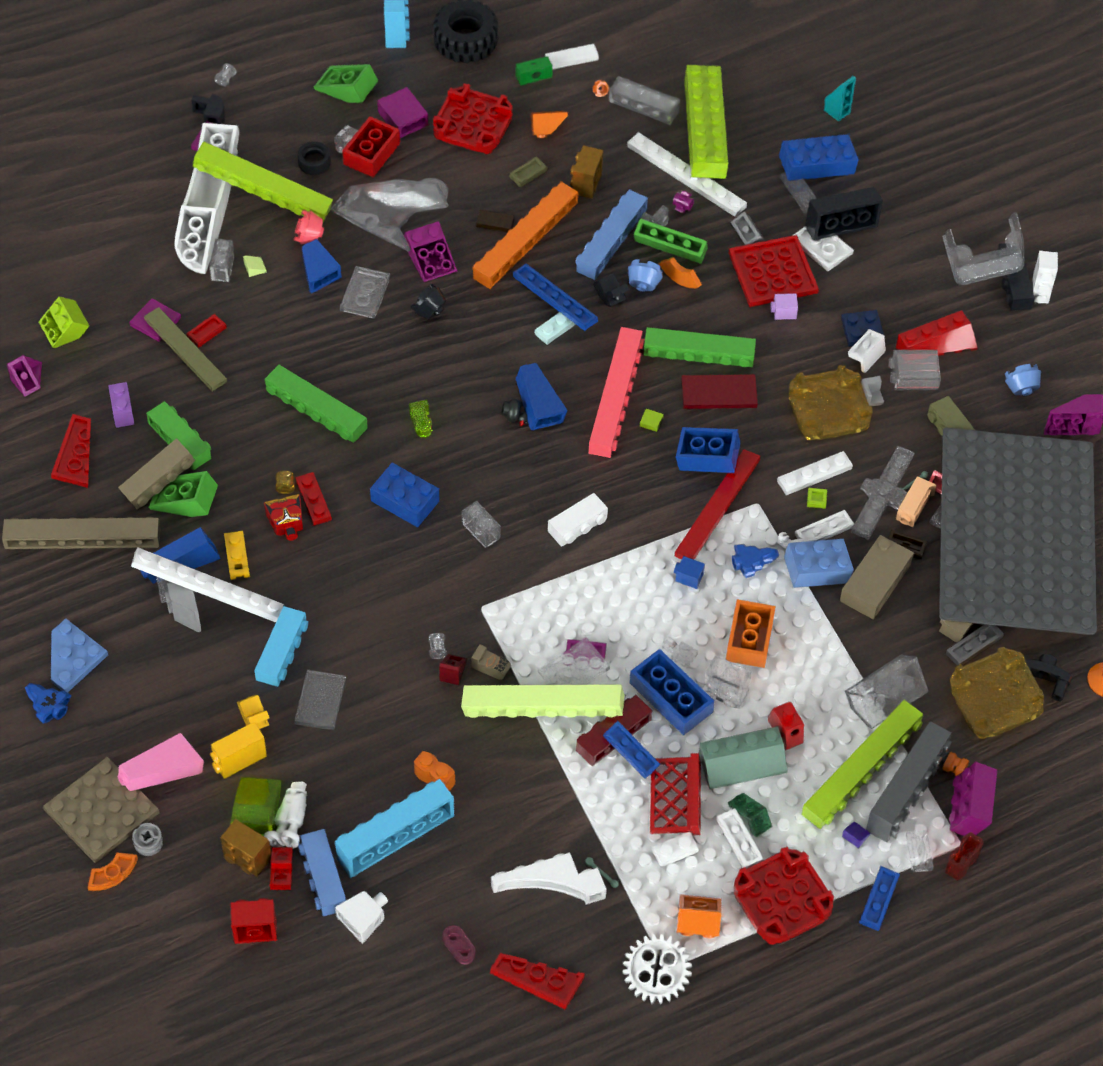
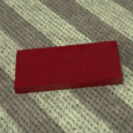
[681,374,758,409]

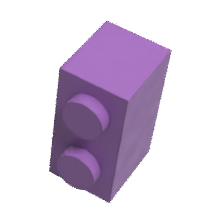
[108,382,135,428]

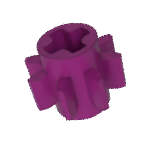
[673,190,694,213]

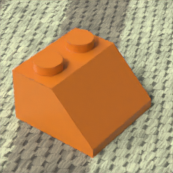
[677,895,721,938]

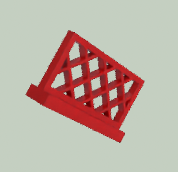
[650,753,701,836]

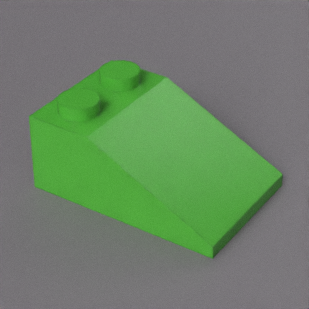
[314,64,378,103]
[149,471,218,517]

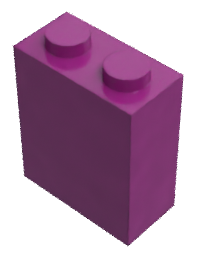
[377,87,428,138]

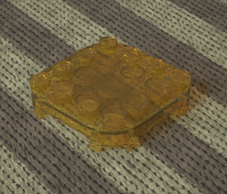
[788,365,872,440]
[950,647,1044,739]

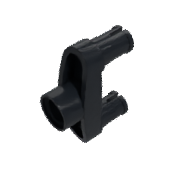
[1013,654,1072,701]

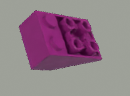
[403,221,457,282]
[1044,394,1103,436]

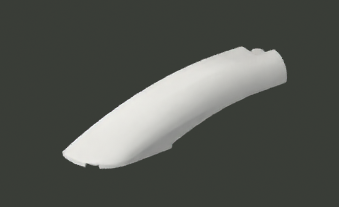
[175,123,240,274]

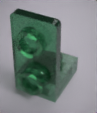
[728,793,772,837]

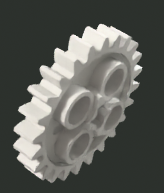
[623,934,692,1004]

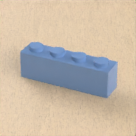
[298,829,346,916]

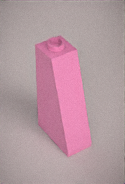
[118,733,204,791]

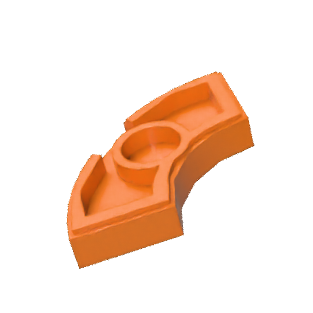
[658,257,702,288]
[88,853,138,891]

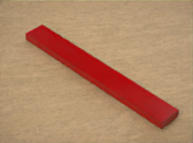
[675,449,760,560]

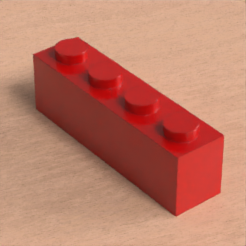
[896,310,978,361]

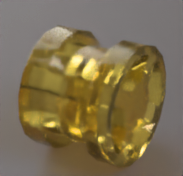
[275,470,295,494]

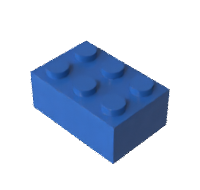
[676,427,741,473]
[370,463,439,527]

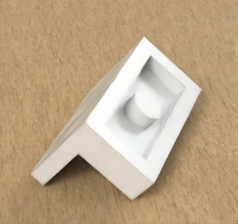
[848,329,886,373]

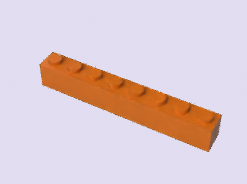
[473,182,578,289]

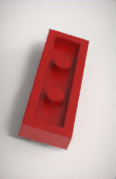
[295,472,332,526]

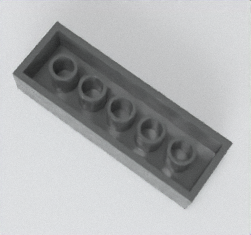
[866,721,952,842]

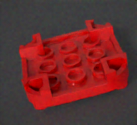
[433,84,513,154]
[733,847,834,945]

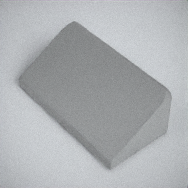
[731,211,765,245]

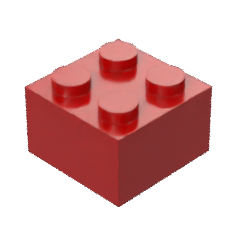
[231,898,277,944]

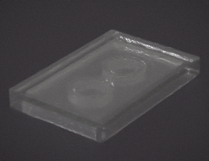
[340,266,390,318]
[294,670,346,730]

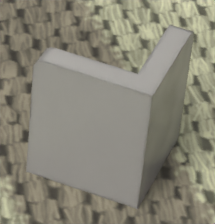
[860,376,884,407]

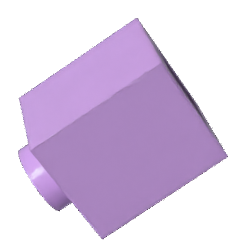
[771,294,798,320]

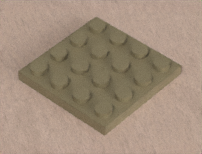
[43,757,160,863]

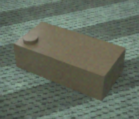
[840,535,914,620]

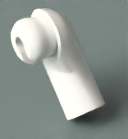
[777,532,803,549]

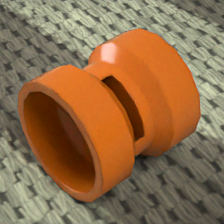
[942,752,969,776]

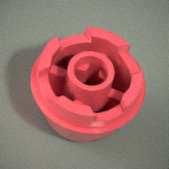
[294,210,324,244]

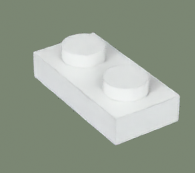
[652,832,699,867]

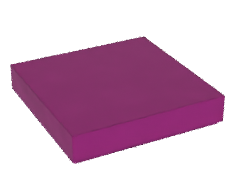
[129,298,181,342]

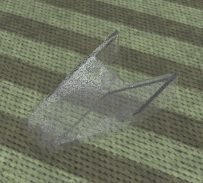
[331,179,449,252]

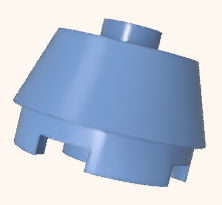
[628,259,663,291]
[1005,364,1041,396]

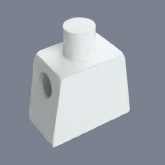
[335,891,388,943]

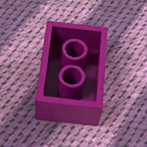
[949,762,997,838]

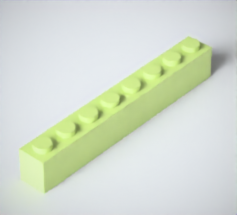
[461,685,625,718]

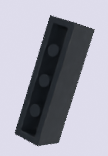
[995,242,1035,311]

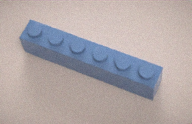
[575,190,648,280]

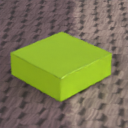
[640,409,664,432]
[807,488,827,509]

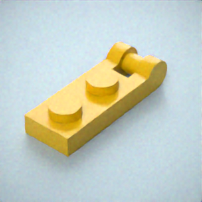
[224,531,250,580]

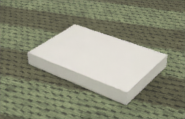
[792,227,854,272]

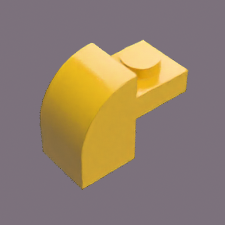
[237,695,269,729]

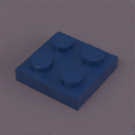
[841,310,884,347]

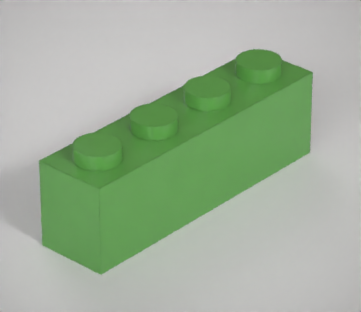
[634,219,708,264]
[147,401,211,470]

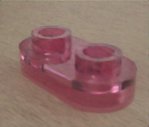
[443,925,475,964]

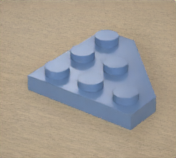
[51,618,108,693]

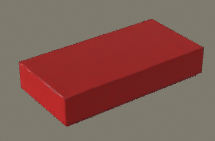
[186,314,227,348]

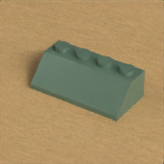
[699,727,788,789]

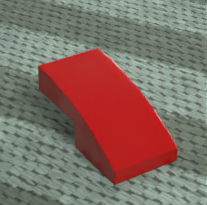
[270,847,293,890]

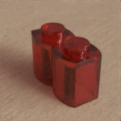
[945,832,983,880]

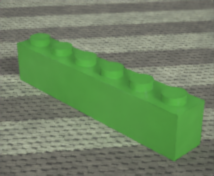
[644,327,756,367]
[265,365,367,443]

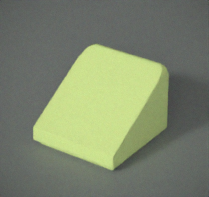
[243,256,267,277]

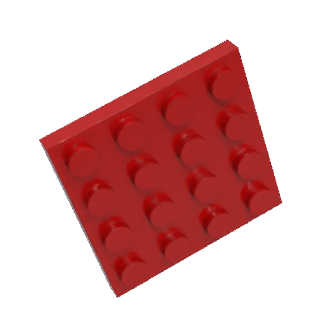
[728,235,819,307]

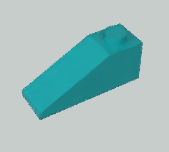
[824,76,856,122]

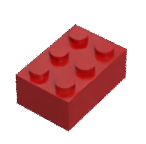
[342,116,400,177]

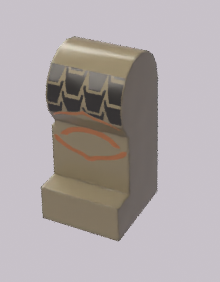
[471,644,511,680]

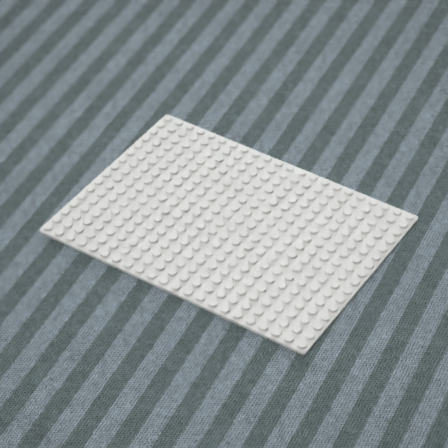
[481,503,961,965]

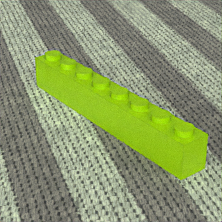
[193,141,333,222]
[801,700,923,829]

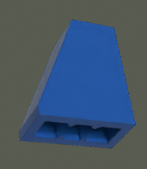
[302,239,341,294]

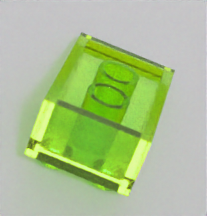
[231,777,282,836]

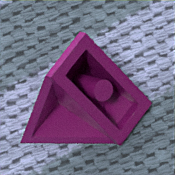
[7,355,42,397]

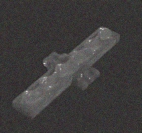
[851,446,915,540]

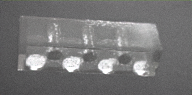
[609,76,680,125]

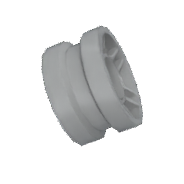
[132,823,163,856]

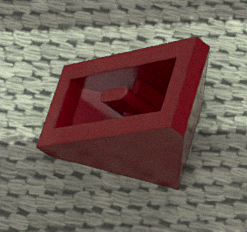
[439,654,467,685]

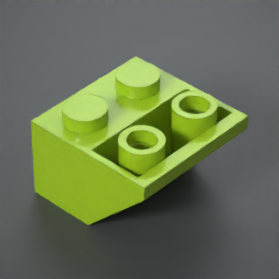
[39,297,89,348]

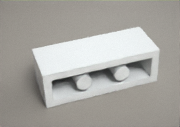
[1031,251,1058,303]
[548,493,608,547]

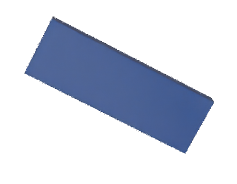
[603,721,660,779]
[859,866,900,931]

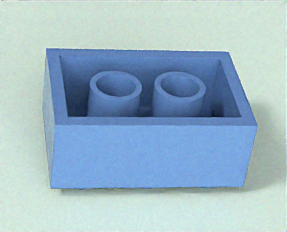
[784,539,854,588]

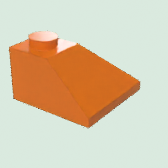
[531,111,568,138]

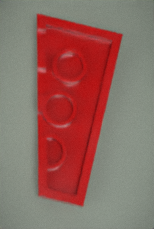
[51,414,91,488]
[490,953,585,1010]

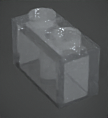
[209,239,235,282]
[462,501,500,548]

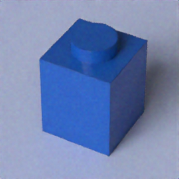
[674,556,705,589]

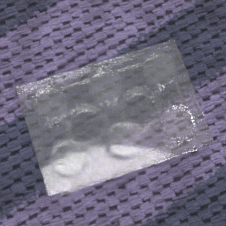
[538,637,610,685]

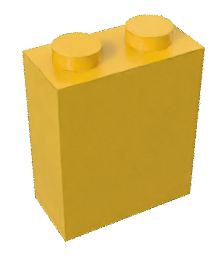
[210,722,267,779]

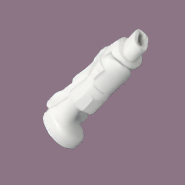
[264,782,307,848]

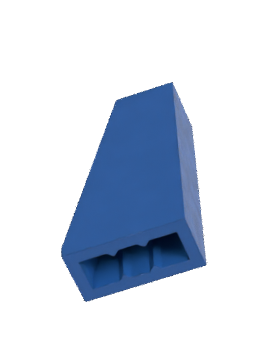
[516,363,568,430]
[140,527,221,584]

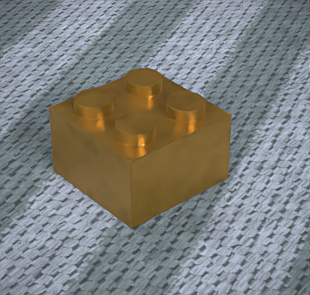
[570,145,603,199]
[220,819,271,877]

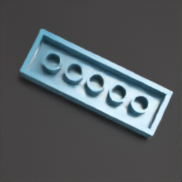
[335,779,454,878]

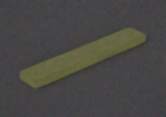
[144,307,227,392]

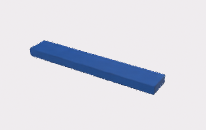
[513,264,598,331]

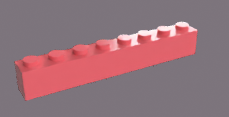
[589,327,645,458]

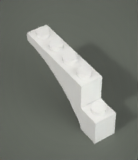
[491,853,606,904]

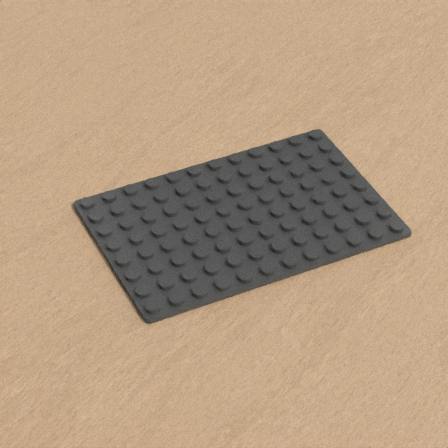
[939,428,1097,635]

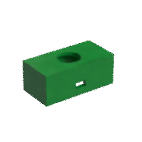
[516,56,553,85]

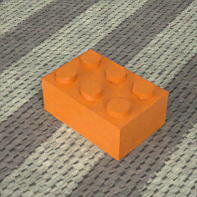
[726,599,776,668]

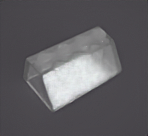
[845,654,929,729]

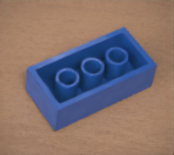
[779,134,858,181]
[629,649,714,736]

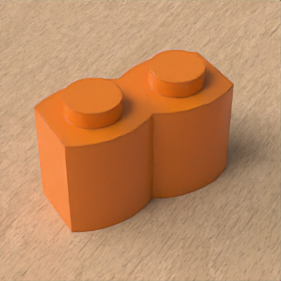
[414,751,455,791]

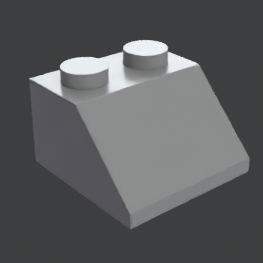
[165,582,201,632]

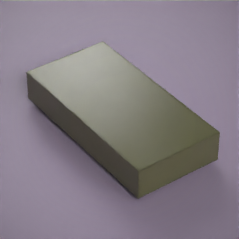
[510,157,548,188]

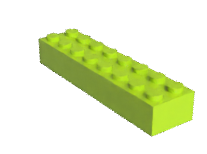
[684,65,728,179]

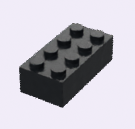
[805,187,883,240]

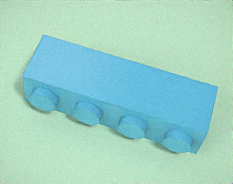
[255,606,308,687]

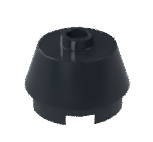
[411,283,447,320]

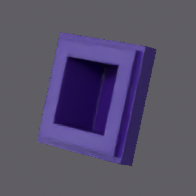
[842,821,871,849]

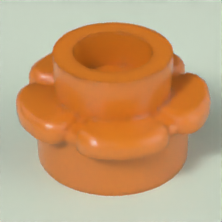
[592,80,609,97]

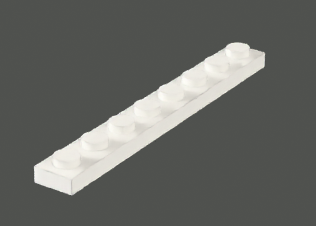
[627,133,747,217]
[131,548,284,622]

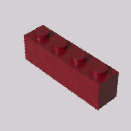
[576,695,652,767]

